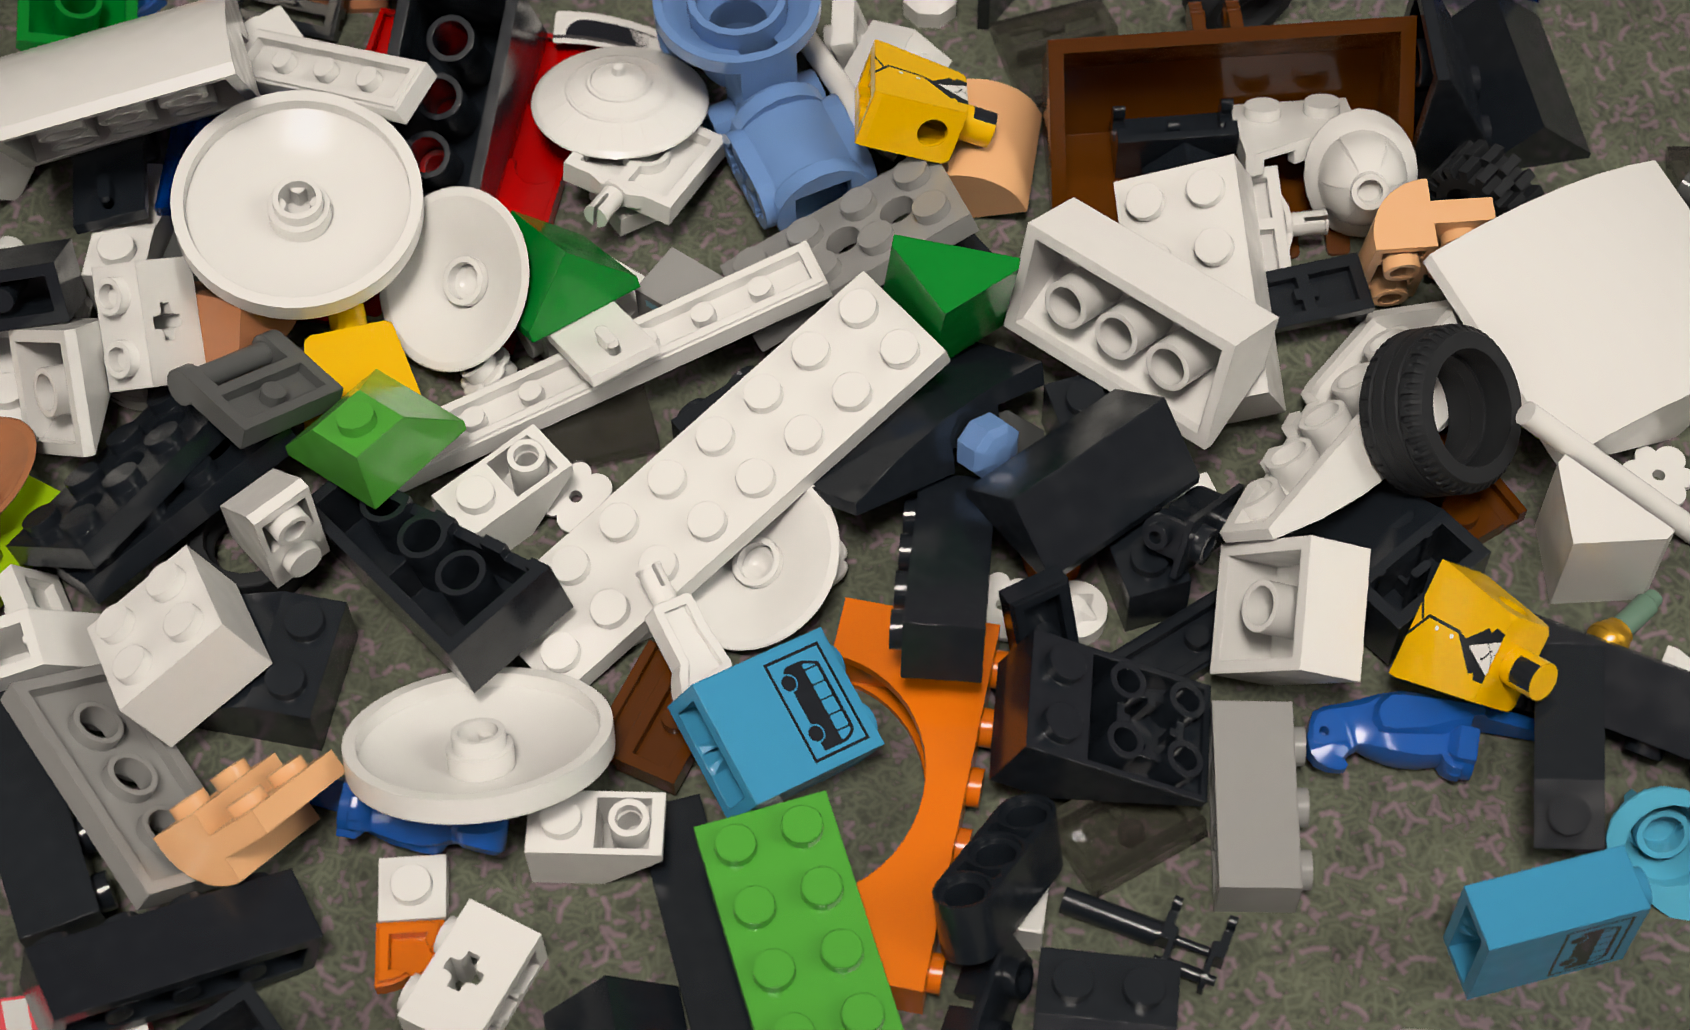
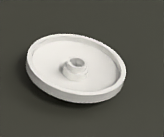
[170,90,424,320]
[341,667,616,825]

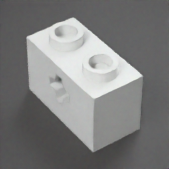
[91,256,206,393]
[397,899,548,1030]

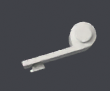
[516,301,660,388]

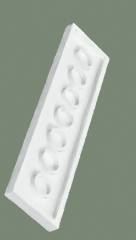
[519,271,951,693]

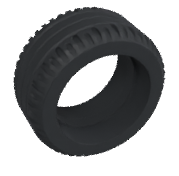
[1359,323,1522,498]

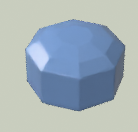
[957,412,1019,478]

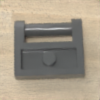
[167,329,343,449]

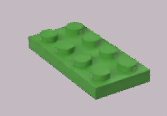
[693,790,904,1030]

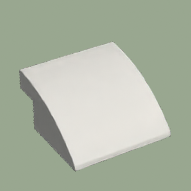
[0,0,260,168]
[1423,160,1690,465]

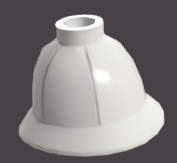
[1303,108,1418,237]

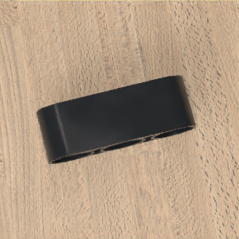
[932,793,1063,966]

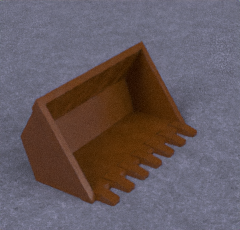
[1042,0,1417,259]

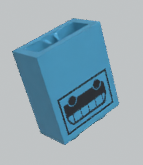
[667,627,885,818]
[1443,845,1652,1000]

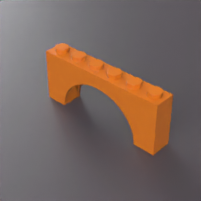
[834,597,1009,1015]

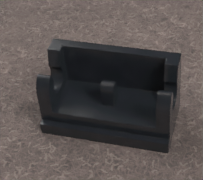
[1109,98,1239,178]
[1266,252,1375,333]

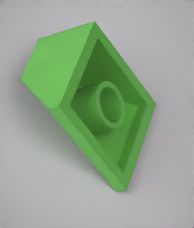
[285,369,467,510]

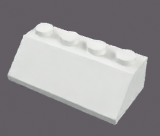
[1004,197,1279,450]

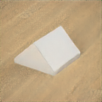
[1535,454,1675,604]

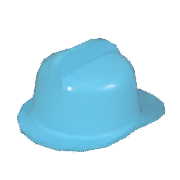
[1605,786,1690,921]

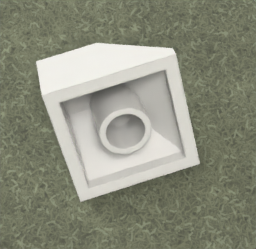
[8,318,111,457]

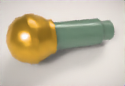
[1587,589,1663,648]

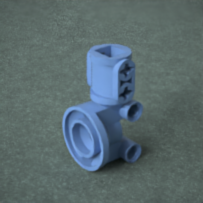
[652,0,877,231]

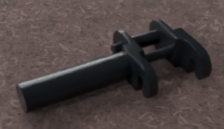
[1059,887,1239,995]

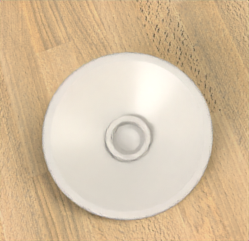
[531,46,709,159]
[379,186,529,372]
[691,484,840,651]

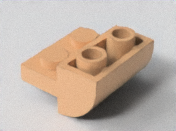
[906,79,1042,218]
[1358,178,1496,307]
[153,749,345,887]

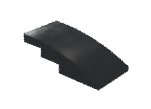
[812,342,1045,516]

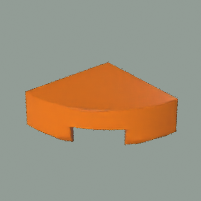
[375,919,445,994]

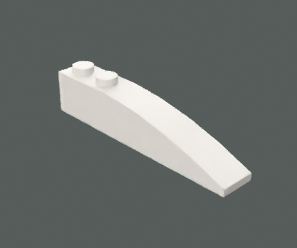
[1219,300,1464,543]

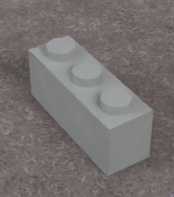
[1208,700,1313,913]

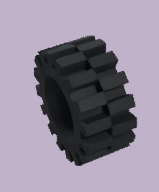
[1427,139,1544,217]

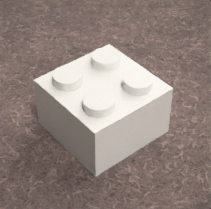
[1210,535,1371,686]
[87,545,273,748]

